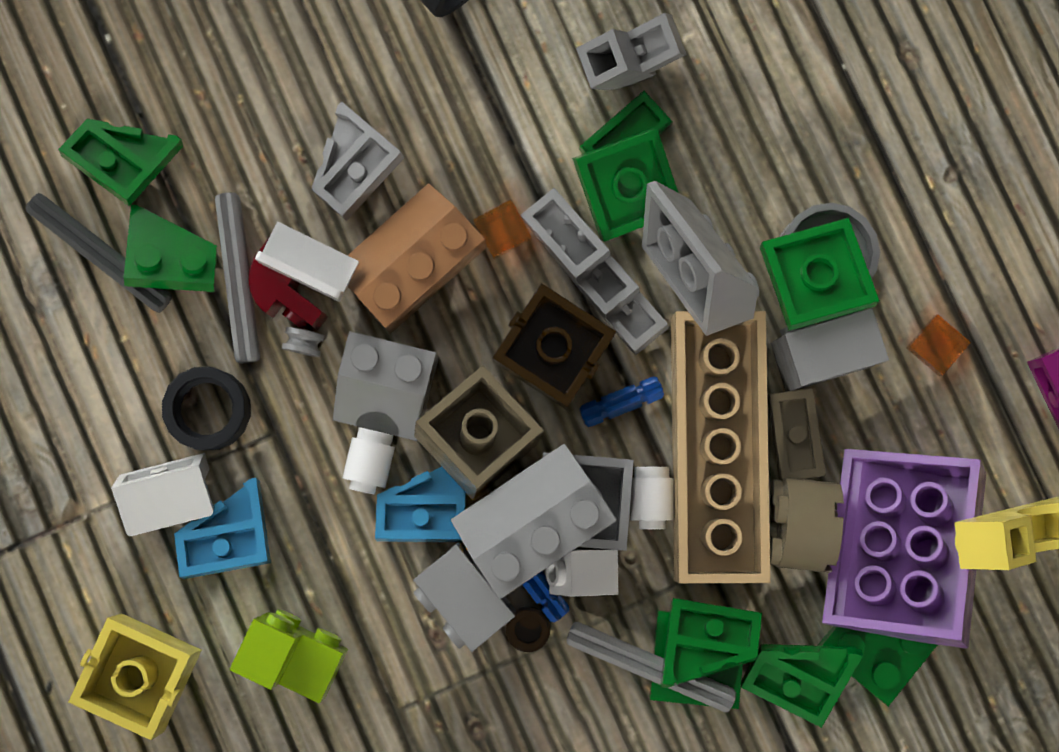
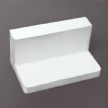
[255,221,359,302]
[111,453,214,536]

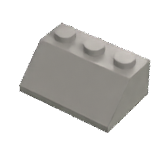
[642,181,759,336]
[451,444,617,600]

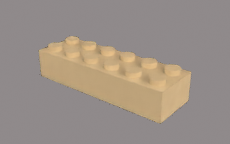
[671,311,771,583]

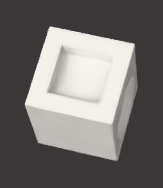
[546,548,618,597]

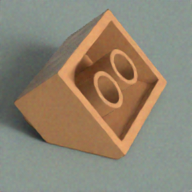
[347,183,487,334]

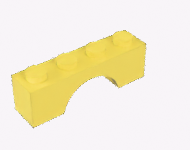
[954,496,1059,570]

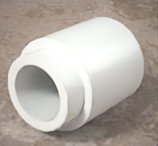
[342,427,395,495]
[630,467,674,529]

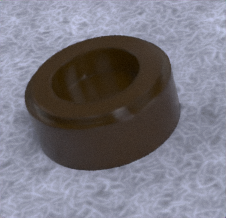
[506,607,550,652]

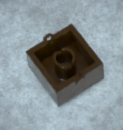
[492,283,616,410]

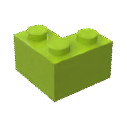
[229,609,348,704]

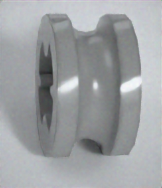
[281,327,325,357]

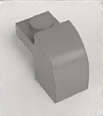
[576,13,687,90]

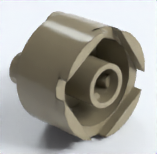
[769,478,844,573]

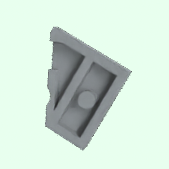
[312,102,405,221]

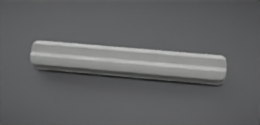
[215,192,260,364]
[567,622,736,712]

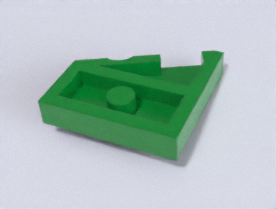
[58,118,183,207]
[123,205,217,292]
[660,598,762,688]
[741,644,863,728]

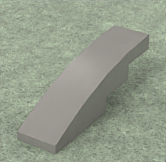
[521,188,669,356]

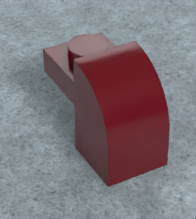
[249,238,328,330]

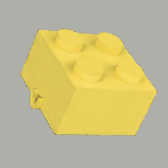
[68,614,202,740]

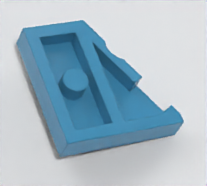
[375,467,466,542]
[174,478,271,579]

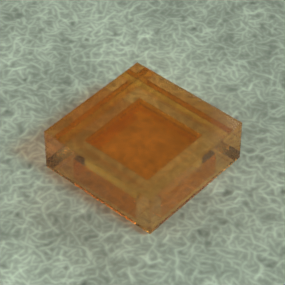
[473,199,532,259]
[906,314,971,376]

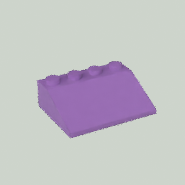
[822,449,987,649]

